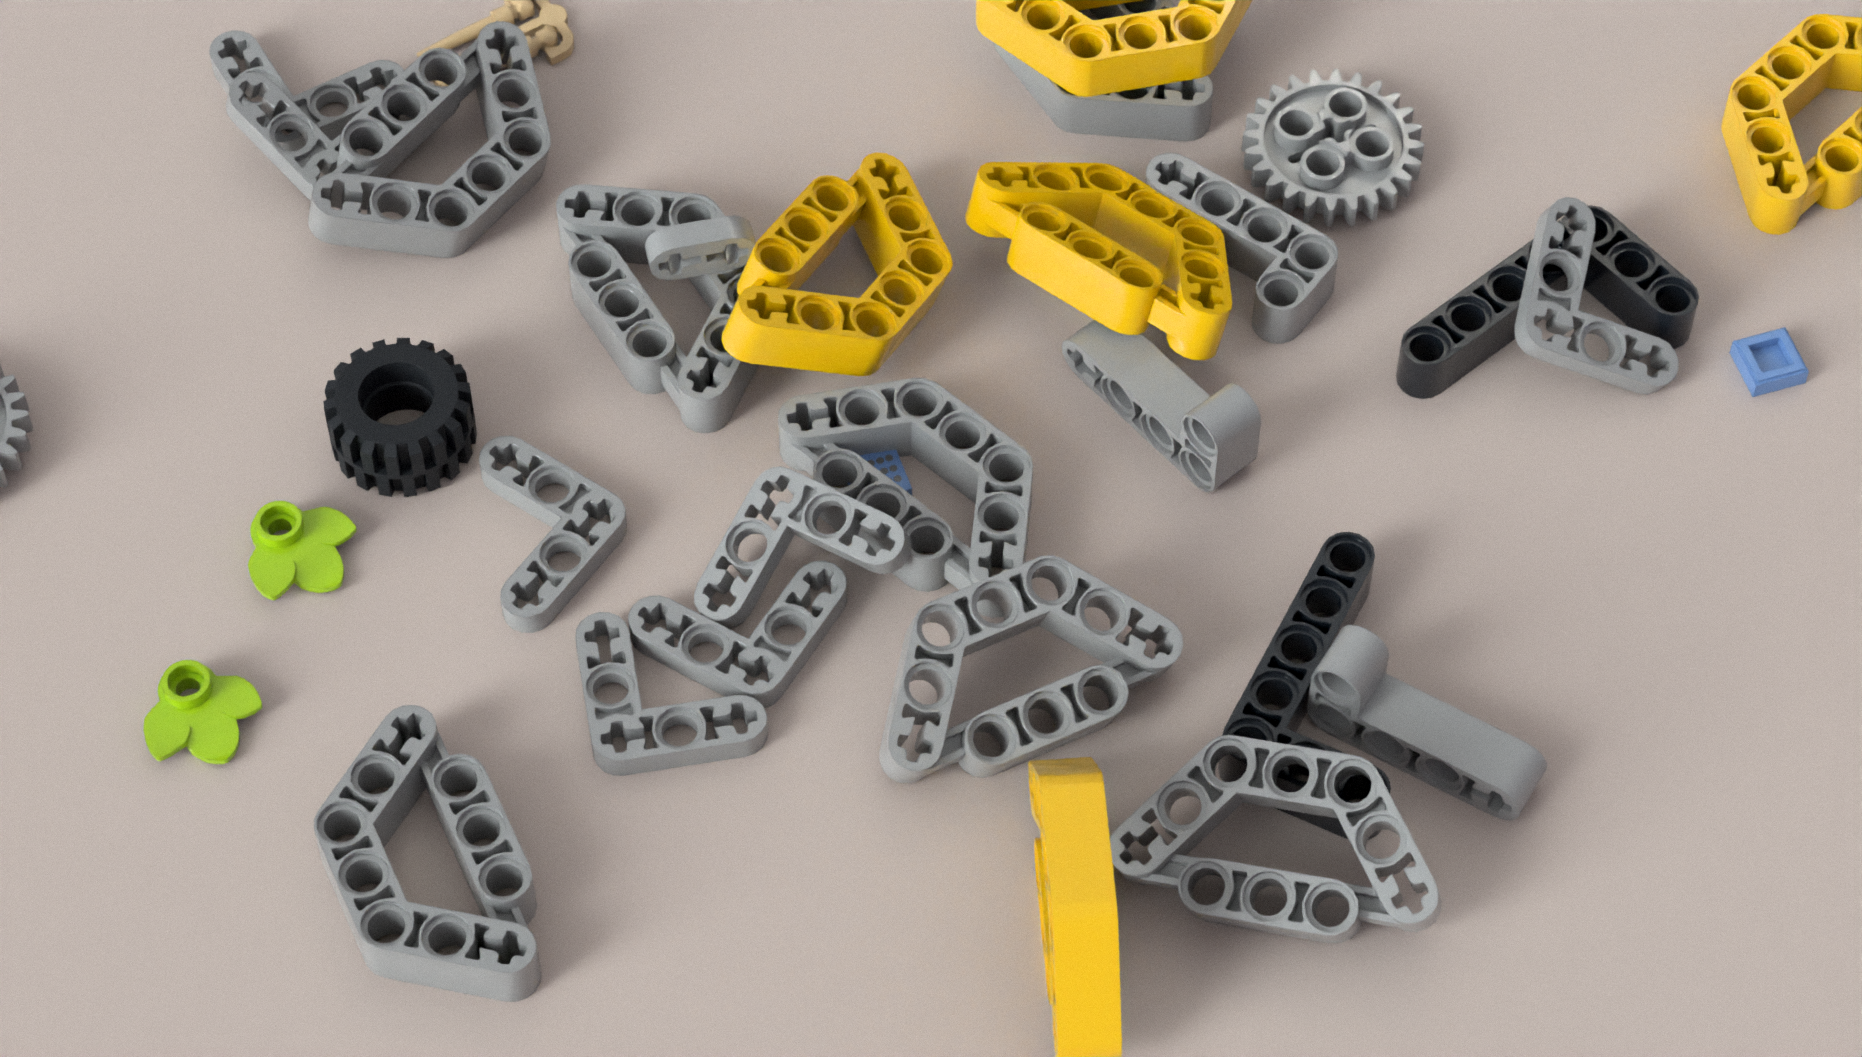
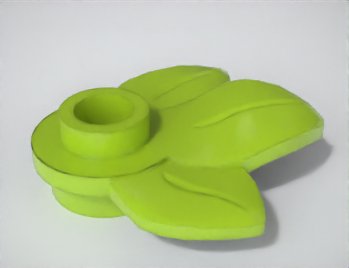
[248,501,357,600]
[143,660,263,764]

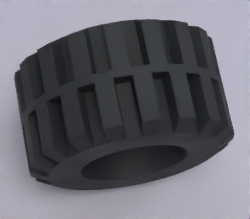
[323,338,477,497]

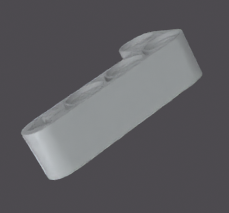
[1145,153,1338,344]
[1062,320,1261,492]
[1307,625,1547,820]

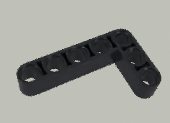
[1396,205,1699,399]
[1218,532,1391,840]

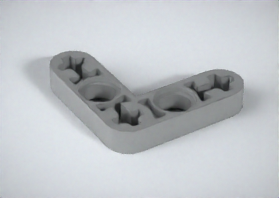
[209,30,404,151]
[226,72,412,201]
[1515,197,1679,395]
[479,436,627,633]
[694,466,911,629]
[628,561,847,708]
[575,612,768,776]

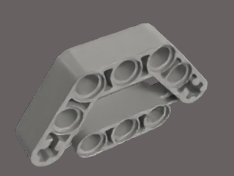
[993,0,1213,142]
[308,21,551,258]
[556,184,759,433]
[778,378,1033,618]
[879,555,1183,783]
[314,705,541,1002]
[1110,735,1442,943]

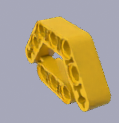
[976,0,1252,97]
[1721,14,1862,235]
[721,152,953,376]
[965,162,1233,360]
[1028,757,1122,1057]

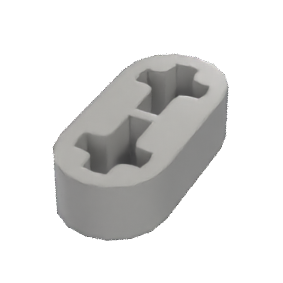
[645,215,756,280]

